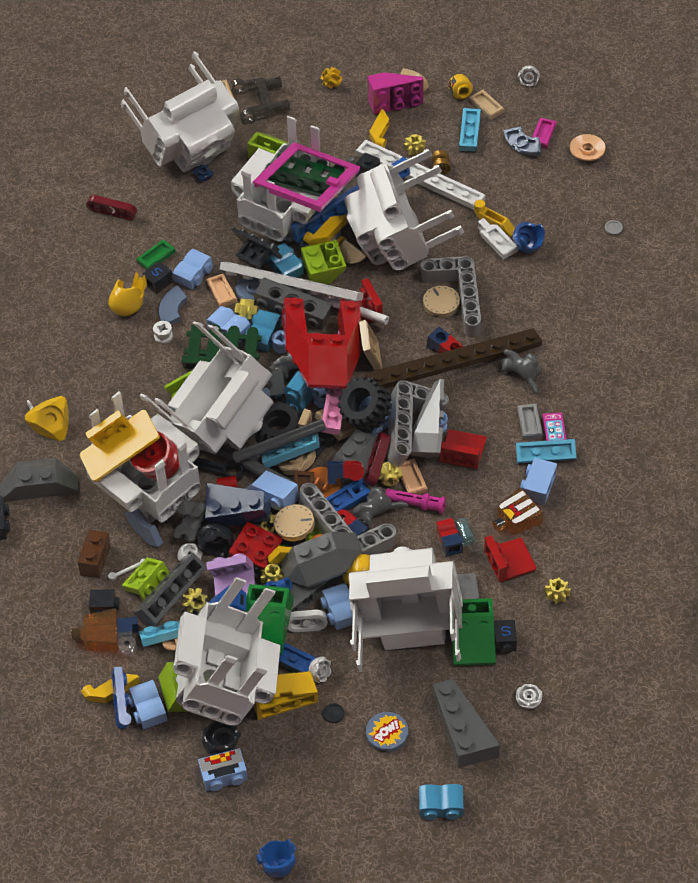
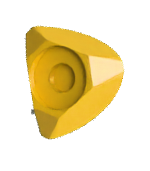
[25,396,69,441]

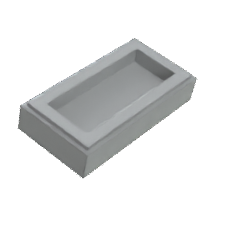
[517,404,543,440]

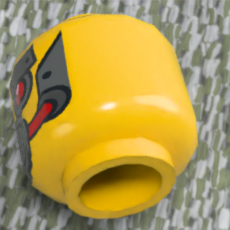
[448,74,473,100]

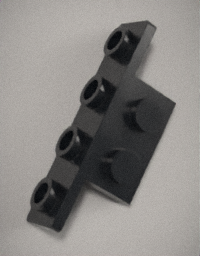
[232,227,283,269]

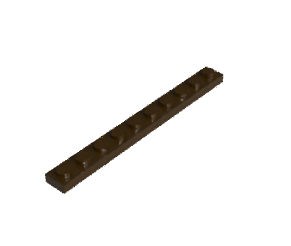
[364,328,542,389]

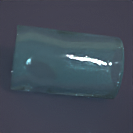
[454,518,475,546]

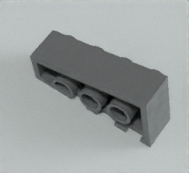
[432,679,500,768]

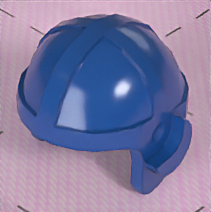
[513,222,545,253]
[256,839,297,878]

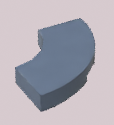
[504,126,542,156]
[159,285,187,325]
[124,509,163,547]

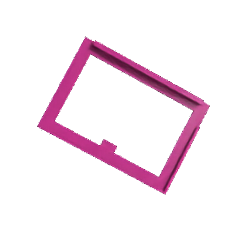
[252,142,360,212]

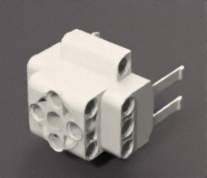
[121,51,239,173]
[231,116,329,242]
[344,149,464,270]
[140,321,274,454]
[86,391,201,523]
[349,547,463,672]
[173,577,280,725]

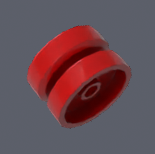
[130,431,180,481]

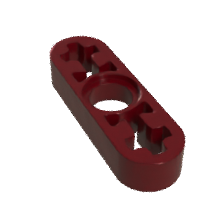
[86,195,137,221]
[363,432,391,487]

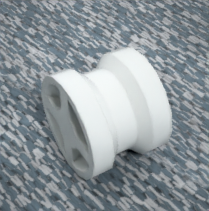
[153,321,173,344]

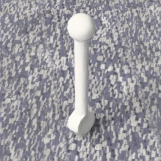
[108,559,145,581]

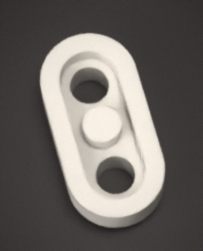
[288,610,327,632]

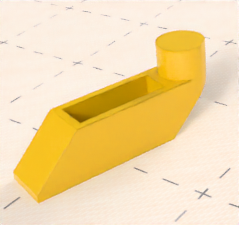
[369,109,389,148]
[474,200,515,237]
[303,215,347,245]
[81,674,140,703]

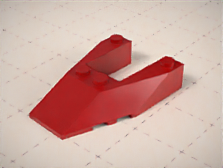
[282,297,361,389]

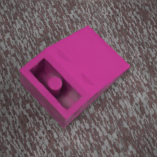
[367,73,424,114]

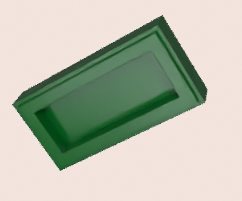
[136,239,176,270]

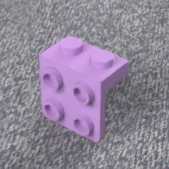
[206,554,255,596]

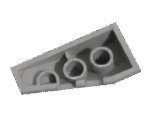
[410,379,444,458]

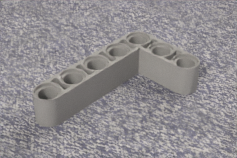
[421,256,481,337]
[387,380,449,467]
[298,483,396,555]

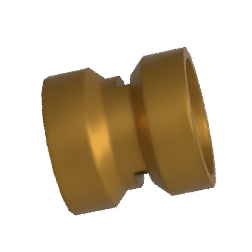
[432,150,451,174]

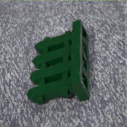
[265,153,345,200]
[181,324,262,369]

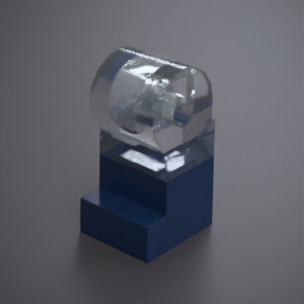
[117,617,139,659]

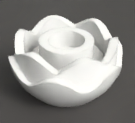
[518,66,540,87]
[177,543,203,561]
[309,657,331,683]
[516,684,542,709]

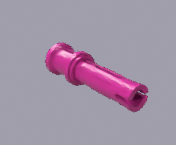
[385,488,446,514]

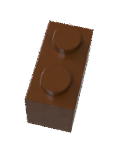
[78,529,111,578]

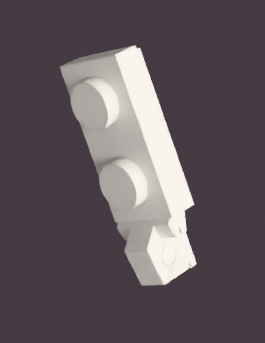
[478,218,518,260]

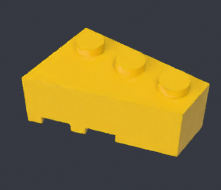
[253,671,319,720]

